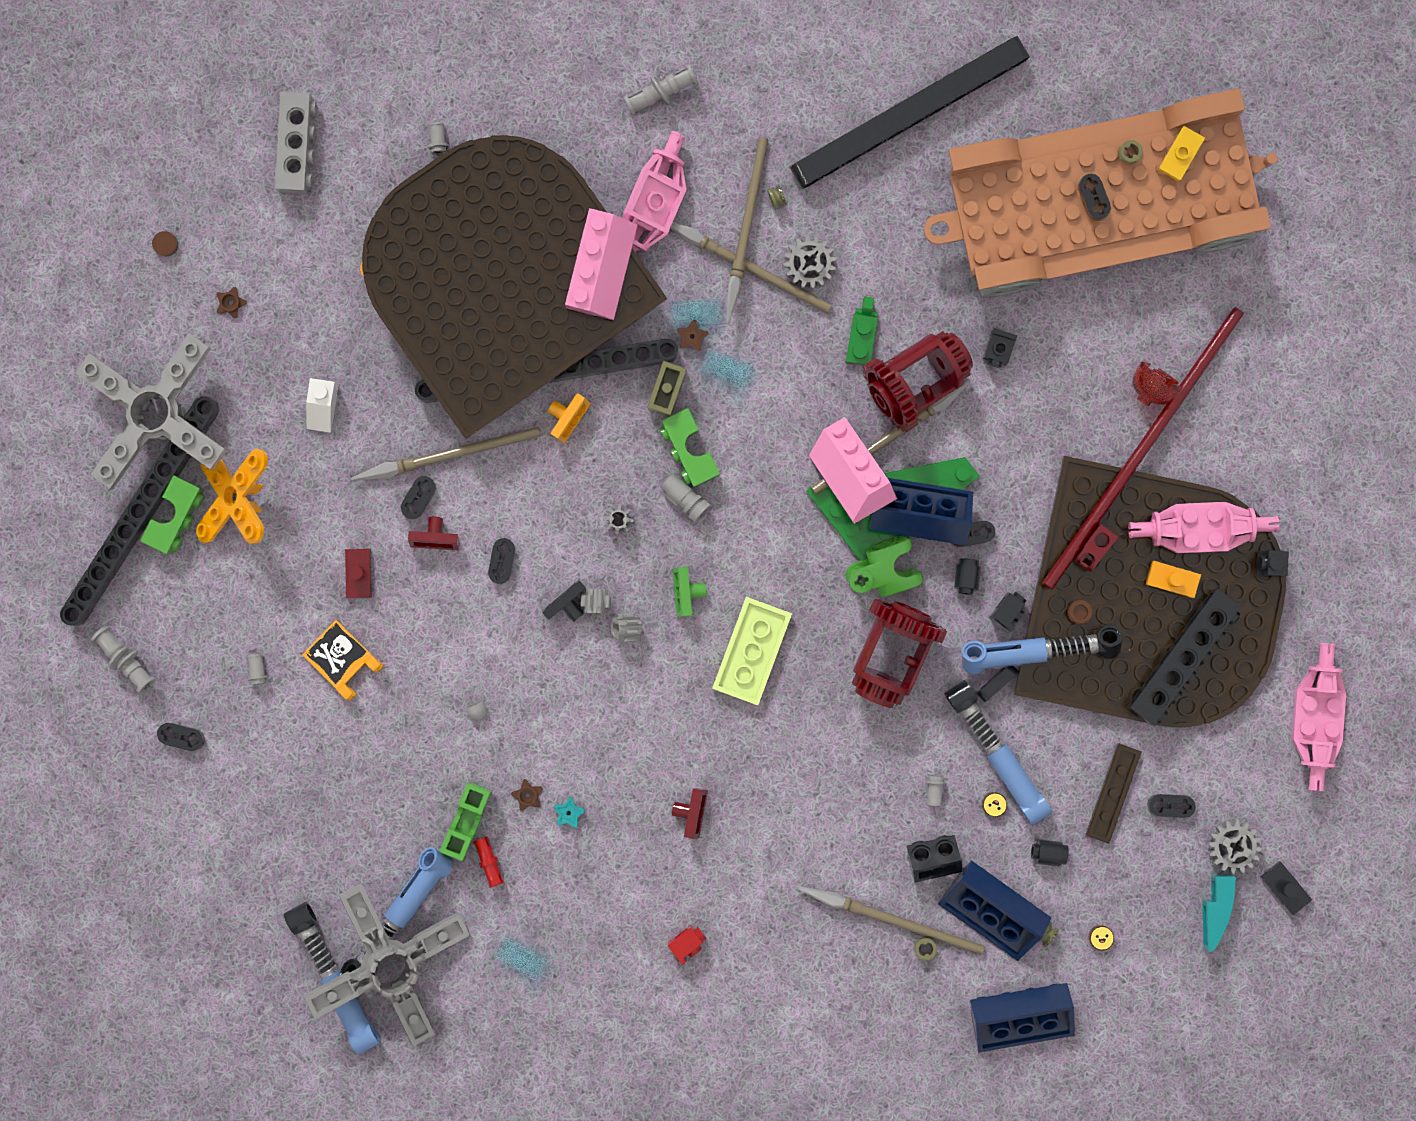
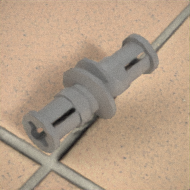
[624,64,699,116]
[91,626,156,694]

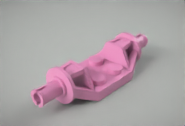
[622,131,687,253]
[1128,502,1279,553]
[1292,643,1346,791]

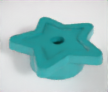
[554,796,585,828]

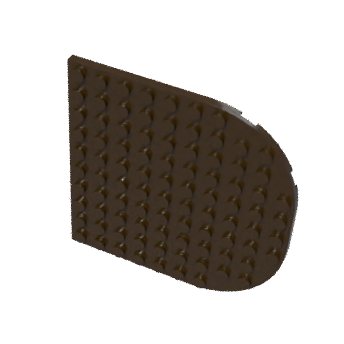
[362,135,668,439]
[1014,456,1286,728]

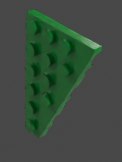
[806,457,980,561]

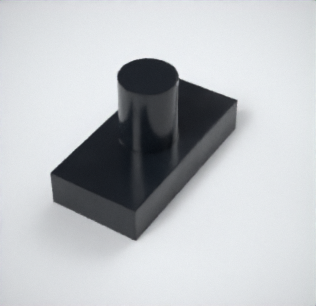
[542,580,586,622]
[1260,861,1312,915]

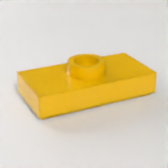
[1158,126,1205,182]

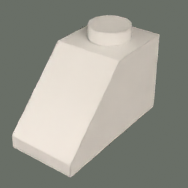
[306,378,339,433]

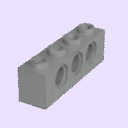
[275,92,317,195]

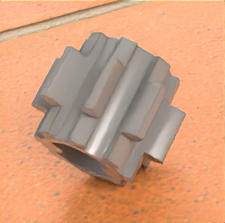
[603,504,634,535]
[581,588,610,614]
[611,613,642,643]

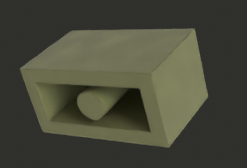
[647,361,687,417]

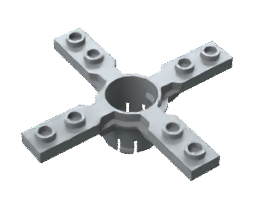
[75,333,227,490]
[303,883,470,1046]

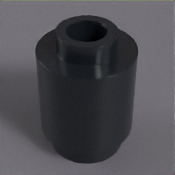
[954,558,981,595]
[1031,839,1069,867]

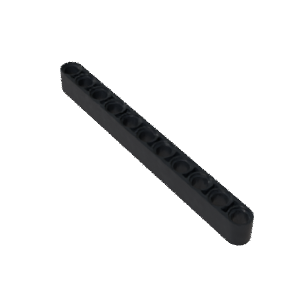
[790,36,1030,189]
[415,339,678,403]
[60,396,219,626]

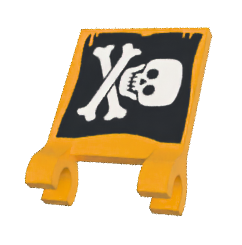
[302,620,384,701]

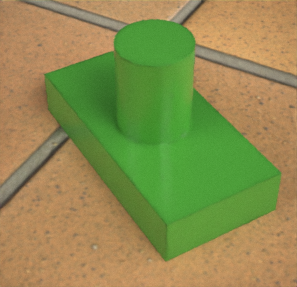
[672,566,707,617]

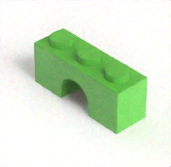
[660,408,720,488]
[140,475,205,555]
[439,781,493,861]

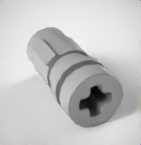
[661,474,711,523]

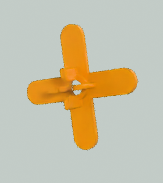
[196,449,268,544]

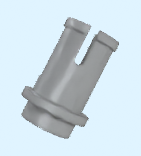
[429,122,448,155]
[247,654,267,685]
[926,775,946,806]

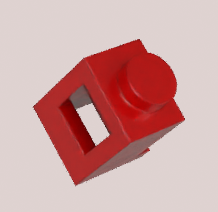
[667,925,707,965]

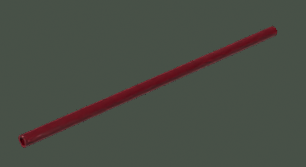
[1042,307,1244,590]

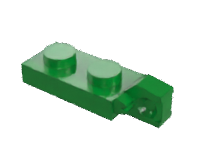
[846,296,878,365]

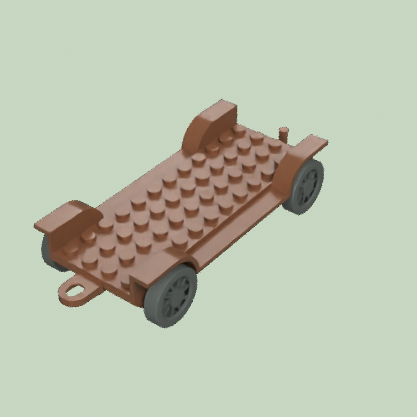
[924,88,1278,298]

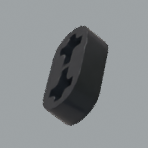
[1078,173,1111,221]
[401,476,436,519]
[952,521,995,547]
[488,538,515,584]
[976,665,1019,702]
[157,723,205,751]
[1147,794,1196,818]

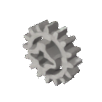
[783,236,836,290]
[1207,819,1262,874]

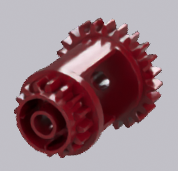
[862,331,973,432]
[852,599,948,708]

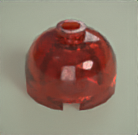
[1132,360,1183,406]

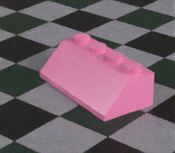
[565,208,638,320]
[809,417,897,524]

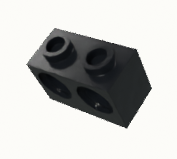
[907,835,963,883]

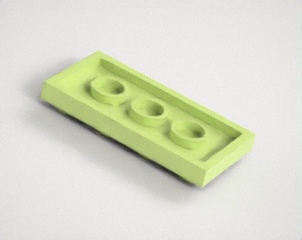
[712,597,792,705]

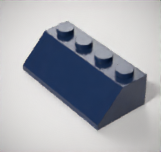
[869,478,973,546]
[938,860,1052,961]
[970,983,1075,1053]

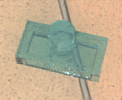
[671,299,721,327]
[700,348,754,388]
[493,935,549,980]

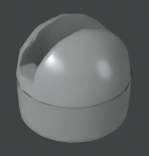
[466,699,487,720]

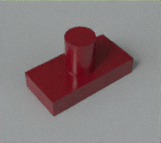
[408,516,460,551]
[345,549,372,598]
[672,788,708,839]

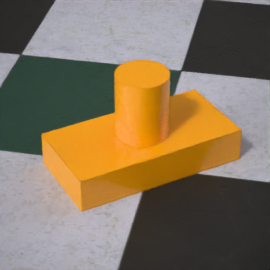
[548,393,591,444]
[1145,561,1201,598]

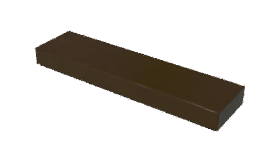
[1085,743,1142,844]

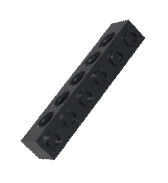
[1126,588,1241,726]

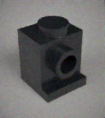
[983,328,1017,368]
[1256,550,1289,577]
[990,592,1027,631]

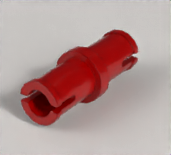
[473,836,505,888]

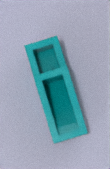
[1202,874,1236,952]

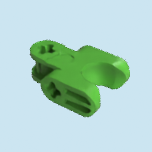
[845,535,923,597]

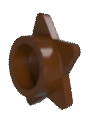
[216,287,247,318]
[677,320,708,351]
[511,779,543,811]

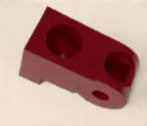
[1074,523,1118,572]

